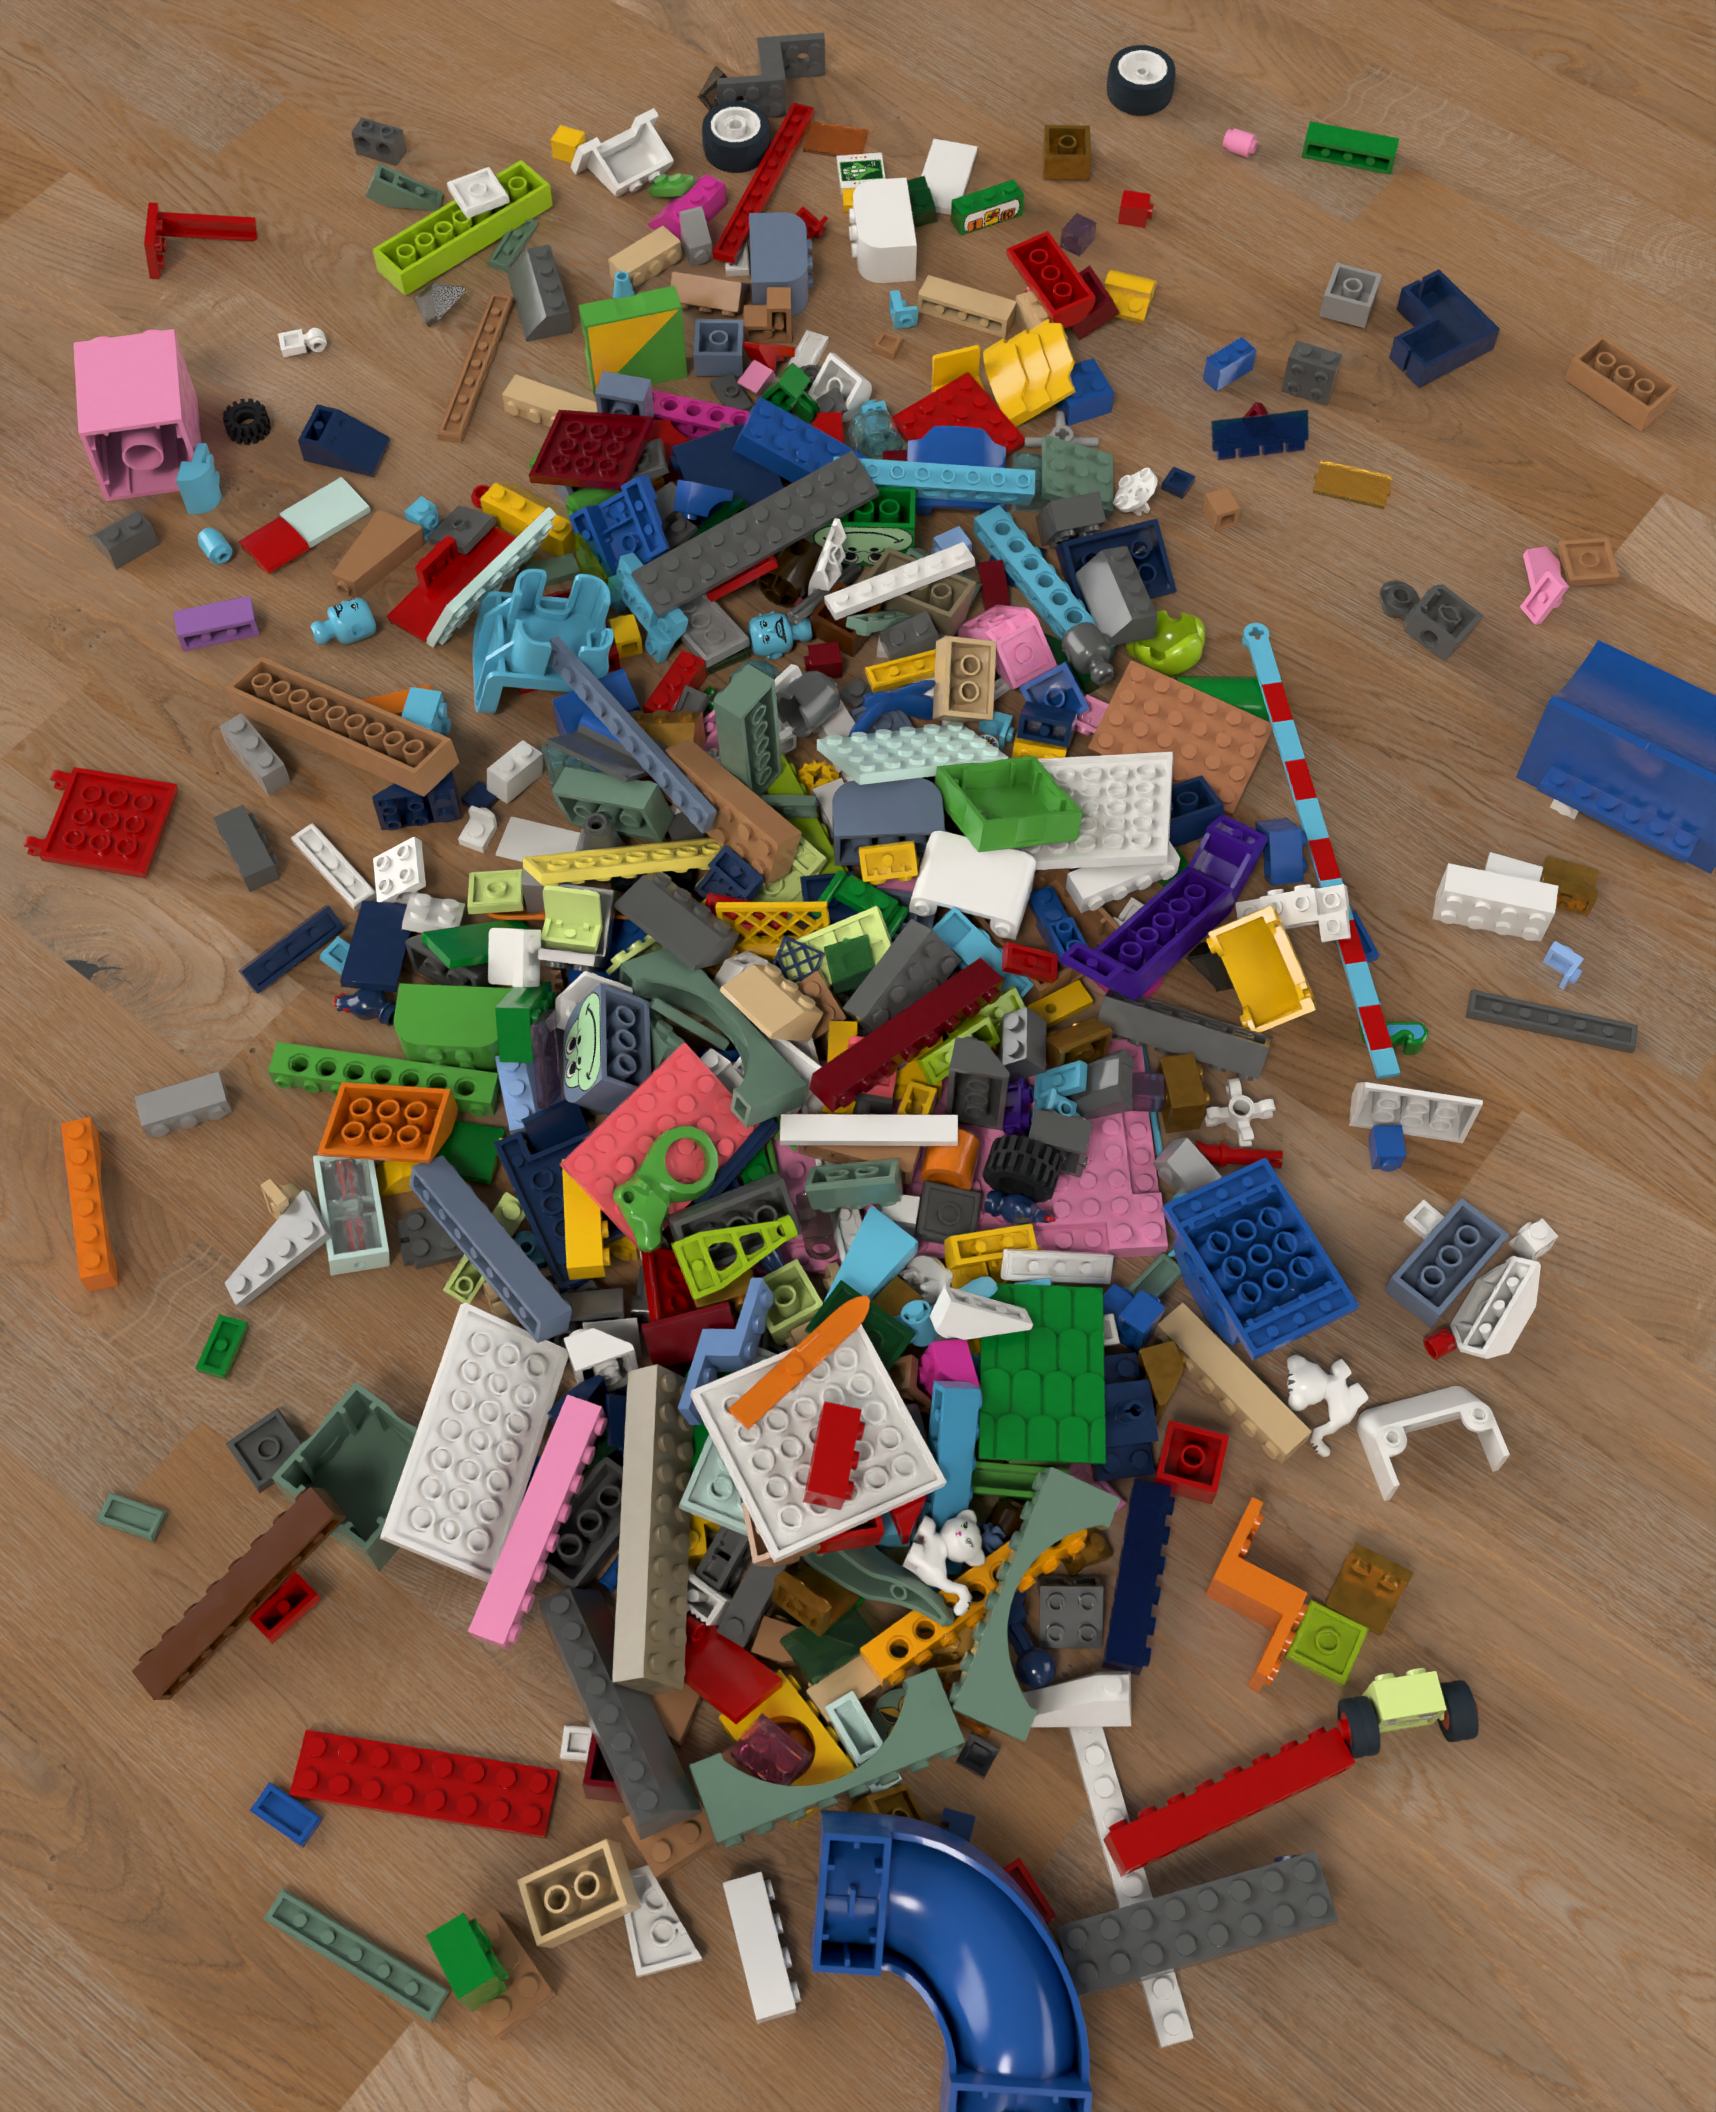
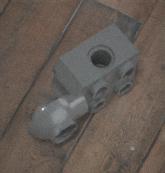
[1380,580,1483,662]

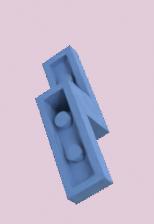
[678,1278,773,1425]

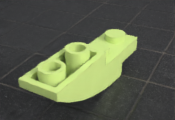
[443,1192,525,1304]

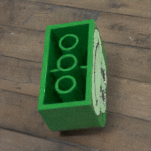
[812,487,916,566]

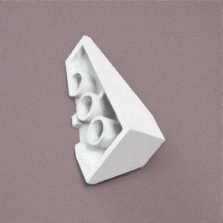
[1022,1671,1131,1727]

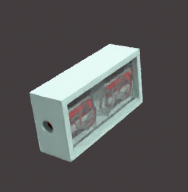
[313,1155,390,1275]

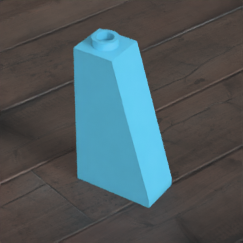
[824,1206,918,1302]

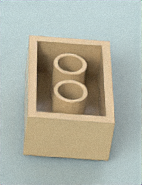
[517,1839,641,1948]

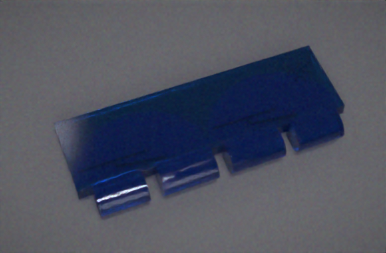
[1211,410,1309,460]

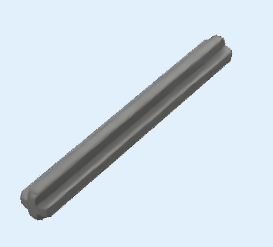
[786,562,862,625]

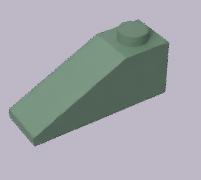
[365,162,443,211]

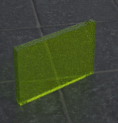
[575,533,608,586]

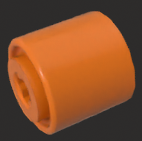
[920,1129,980,1190]

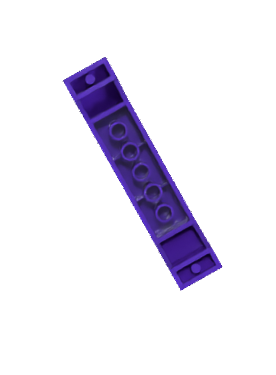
[1060,814,1268,1001]

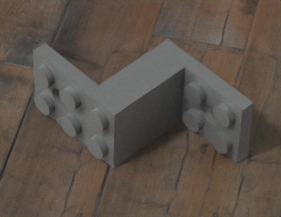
[717,33,825,118]
[537,883,624,973]

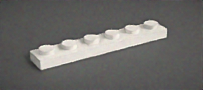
[824,542,975,621]

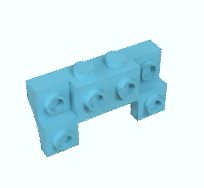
[607,552,688,664]
[932,907,1034,998]

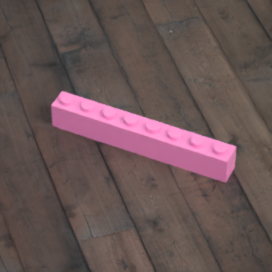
[468,1395,607,1650]

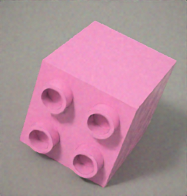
[73,329,201,501]

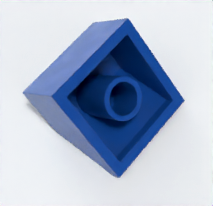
[1019,660,1090,716]

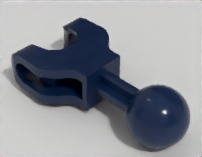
[970,1590,1056,1689]

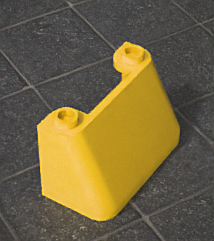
[1206,903,1317,1033]

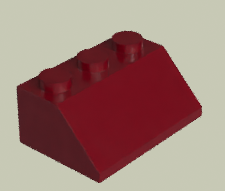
[641,1302,739,1377]

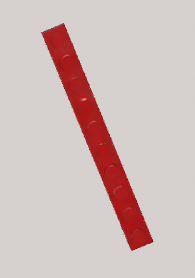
[712,102,814,264]

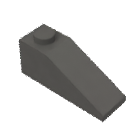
[717,1562,789,1648]

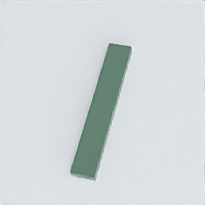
[264,1889,451,2023]

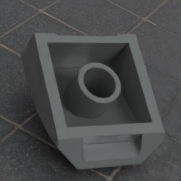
[1067,1049,1134,1120]

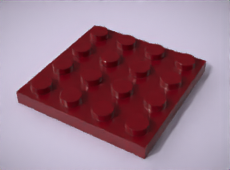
[529,410,654,490]

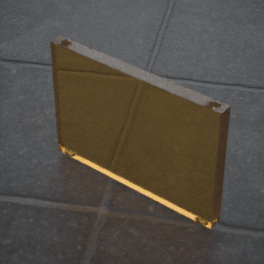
[803,121,869,157]

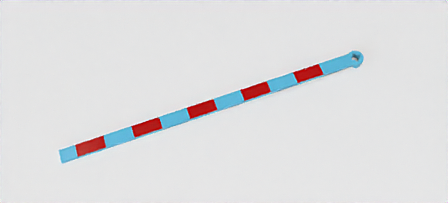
[1242,623,1400,1079]

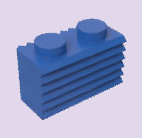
[1203,337,1257,391]

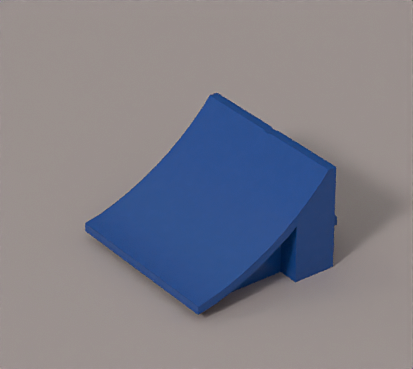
[1516,640,1716,874]

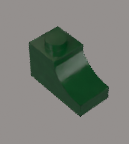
[907,175,937,228]

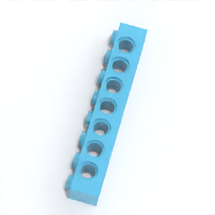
[833,456,1035,505]
[974,505,1115,663]

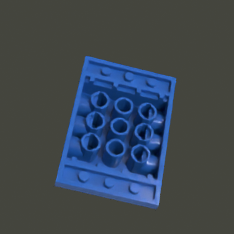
[1162,1157,1359,1361]

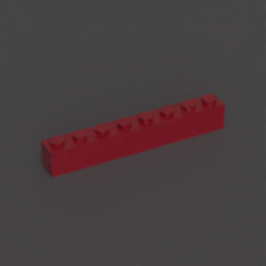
[809,957,1004,1113]

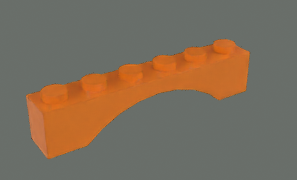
[61,1117,119,1292]

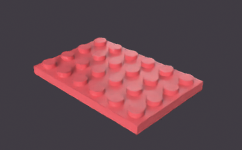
[559,1043,759,1251]

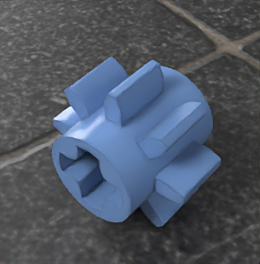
[977,1522,1006,1558]

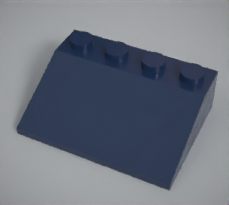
[1055,519,1177,614]

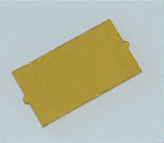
[1312,460,1392,509]

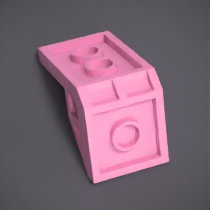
[957,605,1057,689]

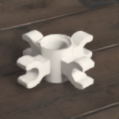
[1204,1078,1276,1148]

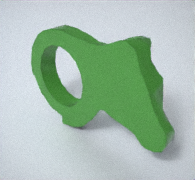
[613,1126,718,1253]

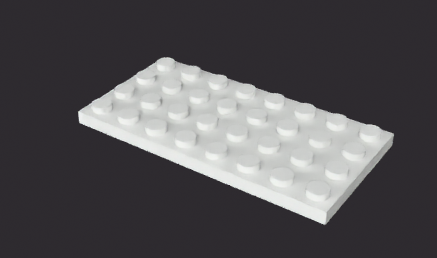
[380,1303,568,1583]

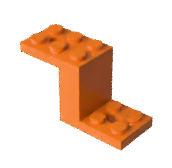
[1205,1497,1309,1692]

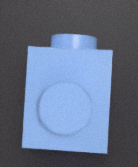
[1543,941,1584,990]

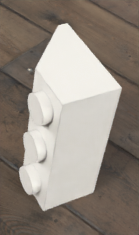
[564,1328,638,1394]

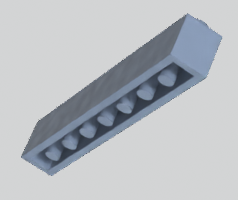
[410,1155,572,1343]

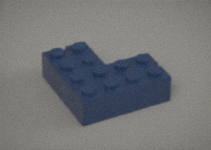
[1389,269,1500,388]

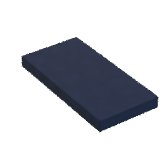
[340,900,412,992]

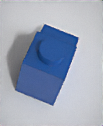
[673,480,734,520]

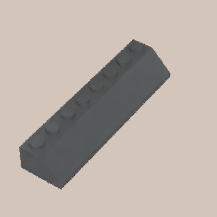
[539,1588,702,1840]

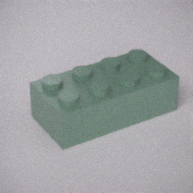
[551,767,674,842]

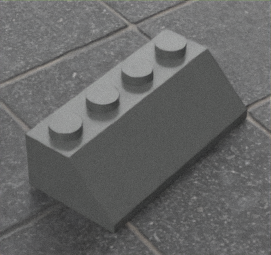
[507,244,573,342]
[1075,546,1158,646]
[614,872,739,971]
[946,1037,1010,1131]

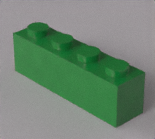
[1301,121,1400,175]

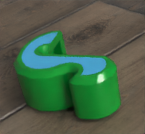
[1359,998,1428,1055]

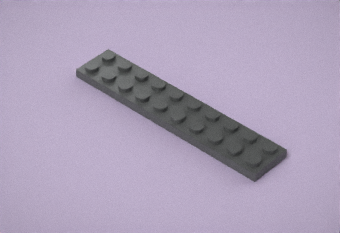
[631,450,879,619]

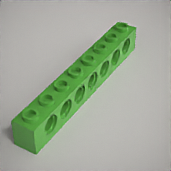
[268,1042,501,1117]

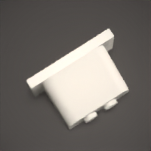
[570,108,674,197]

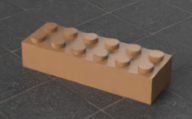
[659,739,802,885]

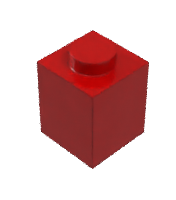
[1118,190,1154,228]

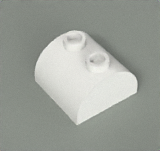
[808,353,872,422]

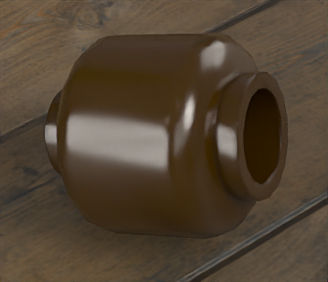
[986,1497,1024,1544]

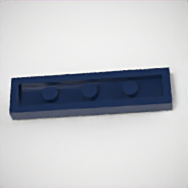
[239,905,345,994]

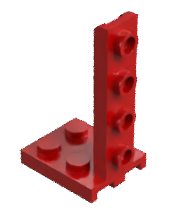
[144,202,257,279]

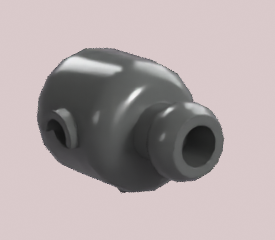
[1062,622,1114,685]

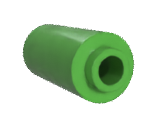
[565,487,622,515]

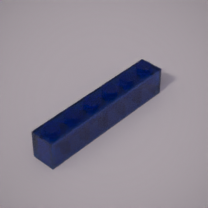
[1102,1479,1175,1676]

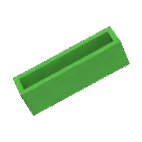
[971,1461,1070,1501]

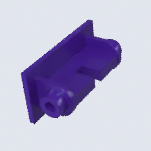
[1003,1076,1034,1137]

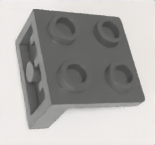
[1037,1575,1103,1649]

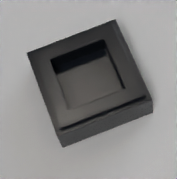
[956,1732,1000,1779]

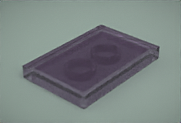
[530,1009,561,1109]

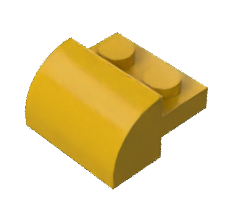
[1104,269,1157,324]

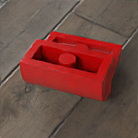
[249,1572,321,1645]

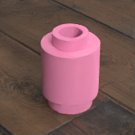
[1222,128,1258,158]

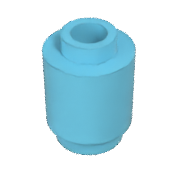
[198,527,233,564]

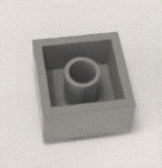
[1319,262,1382,328]

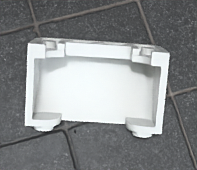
[909,831,1036,940]

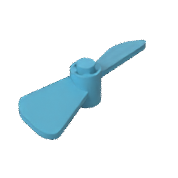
[893,1277,998,1347]

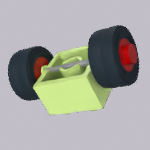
[1337,1668,1479,1758]

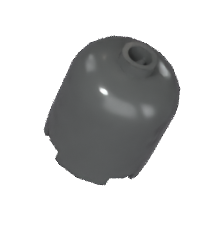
[776,671,840,738]

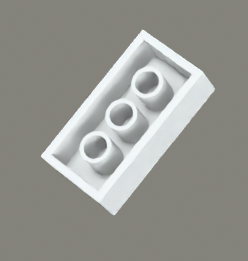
[1432,863,1558,941]

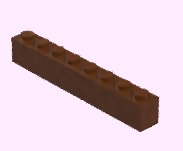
[132,1487,348,1700]

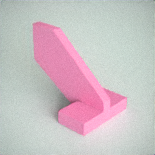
[1520,546,1570,625]

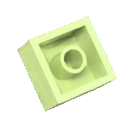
[762,1259,823,1346]

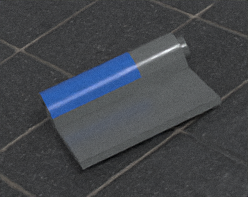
[546,710,669,782]

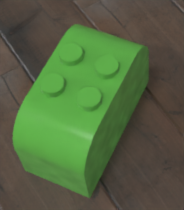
[394,983,512,1072]

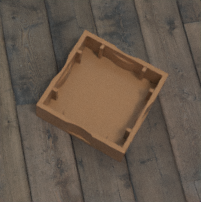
[971,868,1120,1003]

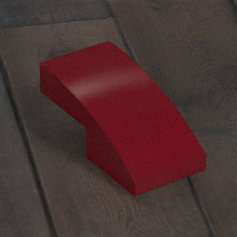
[977,560,1010,611]

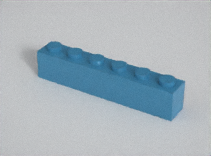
[917,1381,982,1574]

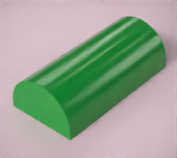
[1175,676,1283,723]

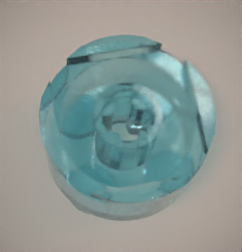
[848,409,903,460]

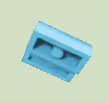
[176,443,222,514]

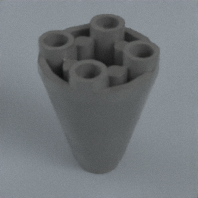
[575,813,626,883]

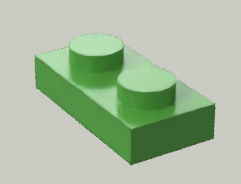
[648,174,696,197]

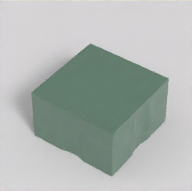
[272,1382,418,1572]

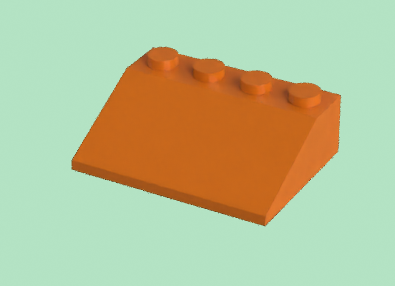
[317,1082,459,1164]

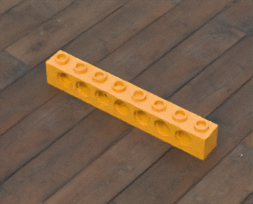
[860,1529,1087,1688]

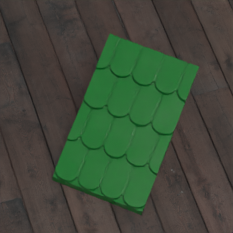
[979,1283,1106,1469]

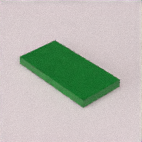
[421,920,546,969]

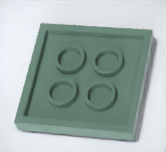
[1042,435,1114,518]

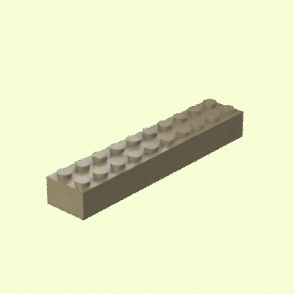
[612,1364,694,1695]

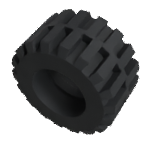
[982,1135,1063,1203]

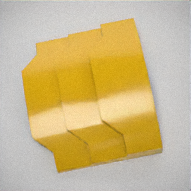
[983,318,1076,427]
[944,1223,1053,1354]

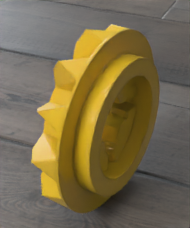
[797,759,839,795]

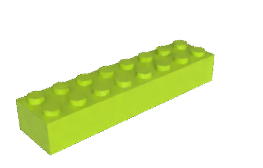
[372,160,553,296]

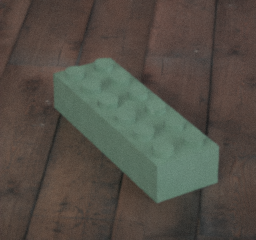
[713,664,783,795]

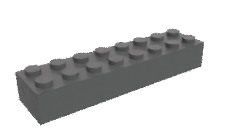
[1056,1851,1339,2000]

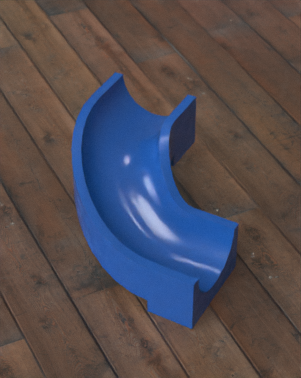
[810,1810,1092,2112]

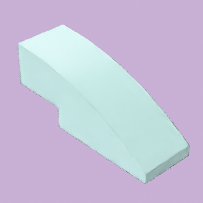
[825,1691,902,1795]

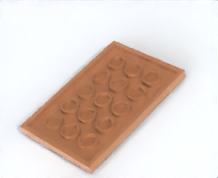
[1086,660,1272,817]

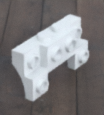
[1235,884,1351,943]

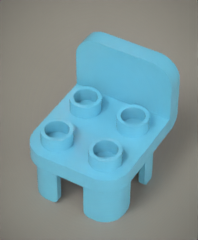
[472,569,613,714]

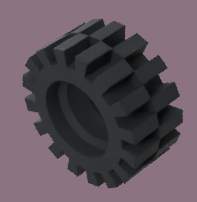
[223,398,271,445]

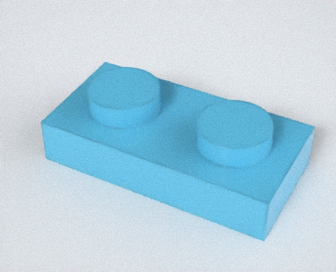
[1034,1060,1088,1100]

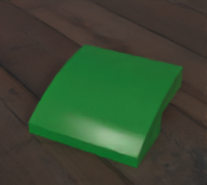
[438,1121,506,1184]

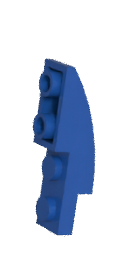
[1028,885,1088,967]

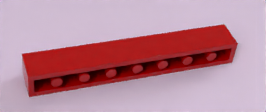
[1103,1727,1356,1877]

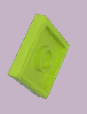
[1284,1600,1369,1687]

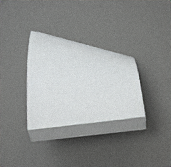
[808,518,847,595]

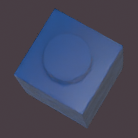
[1368,1125,1406,1172]

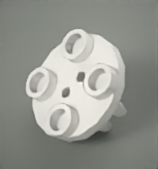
[1113,467,1157,516]
[899,1255,953,1307]

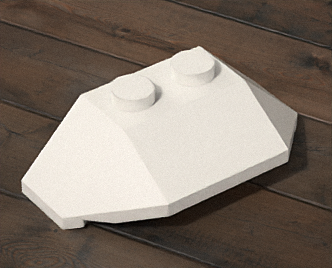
[1450,1256,1541,1359]

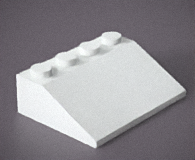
[1349,1082,1483,1143]

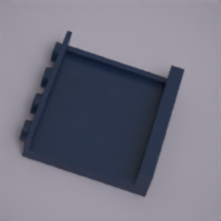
[669,422,784,529]

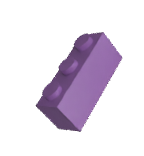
[173,596,260,651]

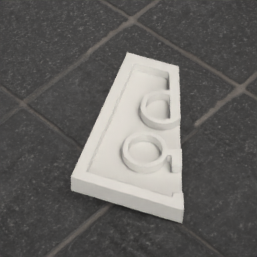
[624,1866,703,1978]

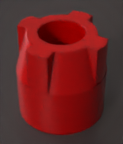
[1423,1328,1457,1360]

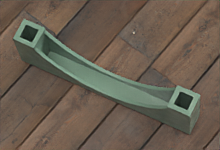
[618,948,808,1128]
[947,1467,1121,1742]
[690,1668,965,1849]

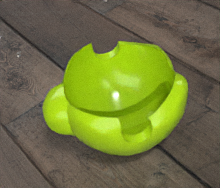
[1126,610,1205,677]

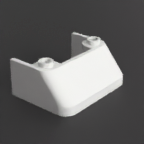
[1356,1386,1510,1501]

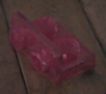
[730,1713,812,1786]

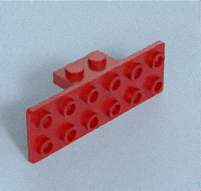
[387,526,516,642]

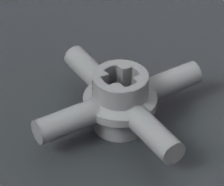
[1024,411,1099,447]

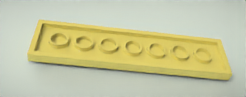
[523,837,723,886]

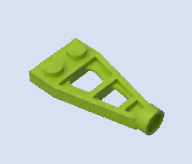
[671,1215,798,1300]

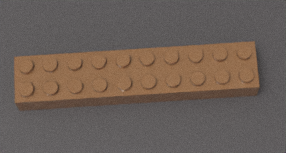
[225,656,460,797]

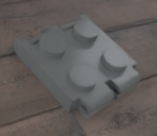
[396,1208,464,1270]

